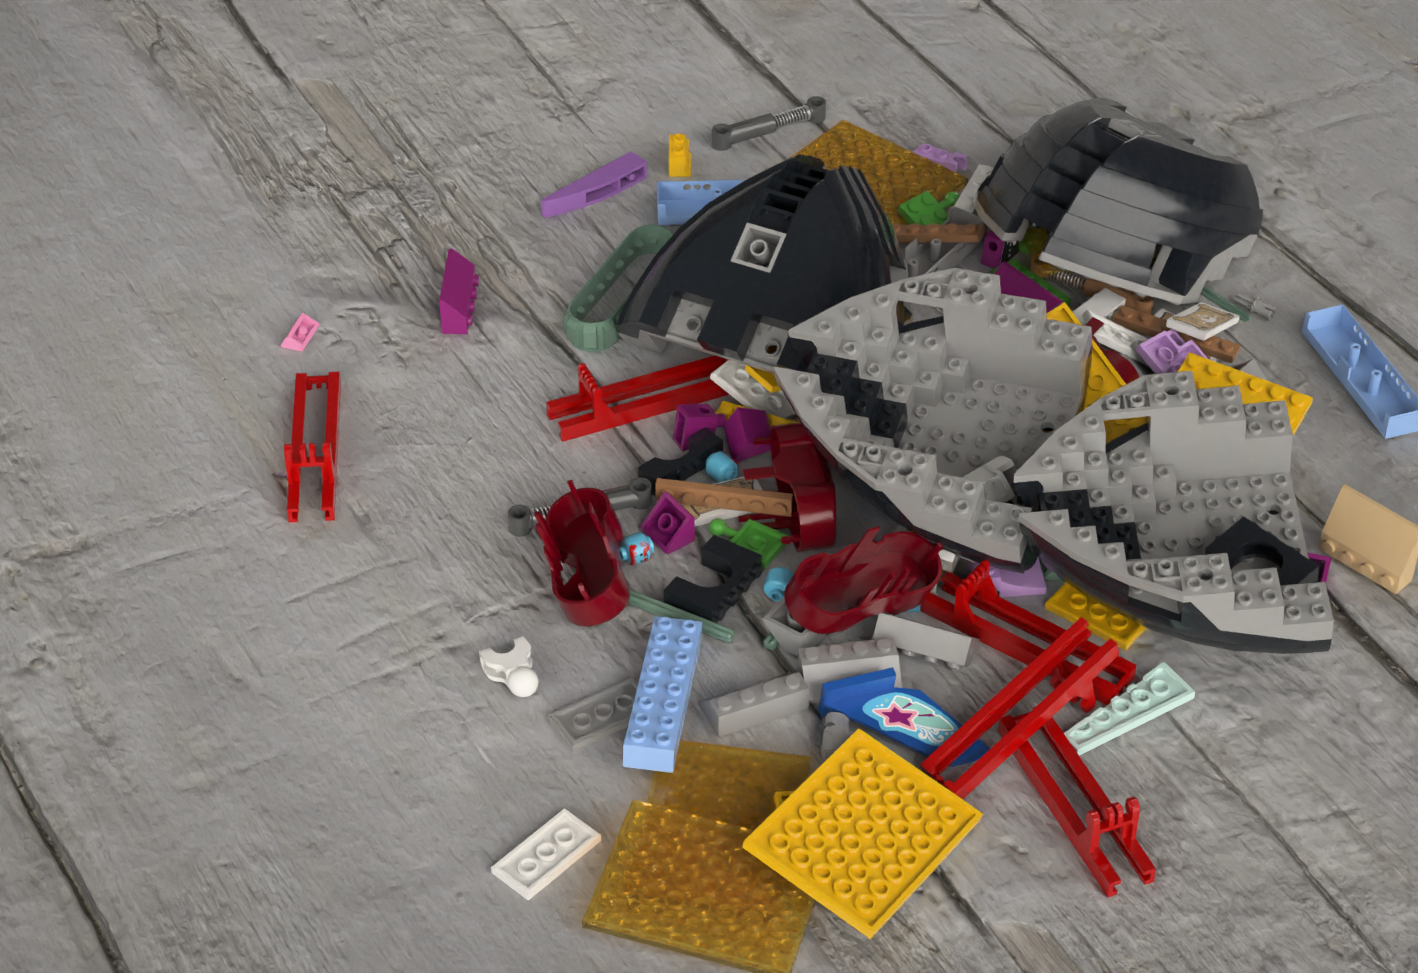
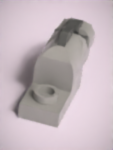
[815,712,854,762]

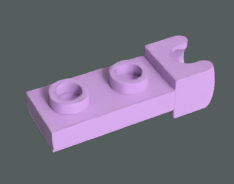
[912,143,968,177]

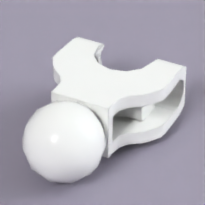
[479,636,539,698]

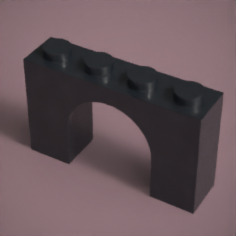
[1205,516,1319,586]
[664,535,763,623]

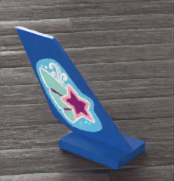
[818,667,990,768]

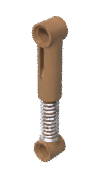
[1029,254,1154,315]

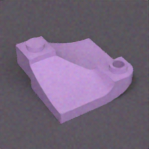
[1135,329,1208,374]
[966,557,1046,597]

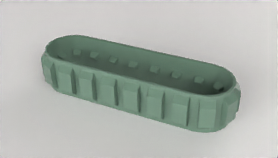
[564,224,674,352]

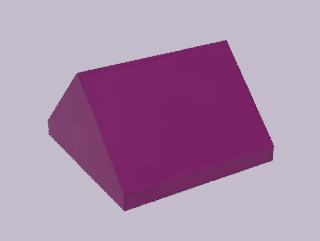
[724,407,771,462]
[639,491,695,554]

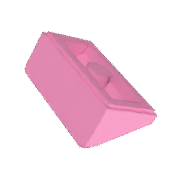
[281,312,320,351]

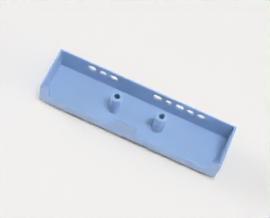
[657,180,745,226]
[1302,305,1418,439]
[623,616,702,773]

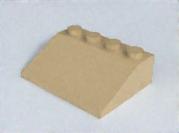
[1318,484,1418,594]

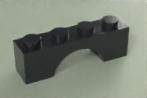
[638,427,723,497]

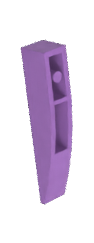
[541,152,647,218]

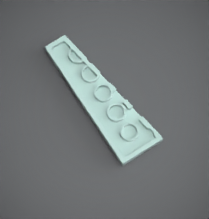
[1064,662,1195,756]

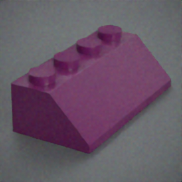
[439,248,479,334]
[994,261,1063,313]

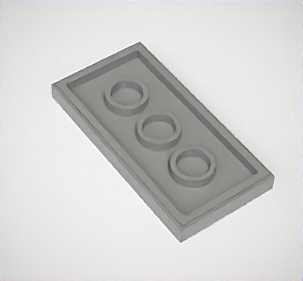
[548,677,638,751]

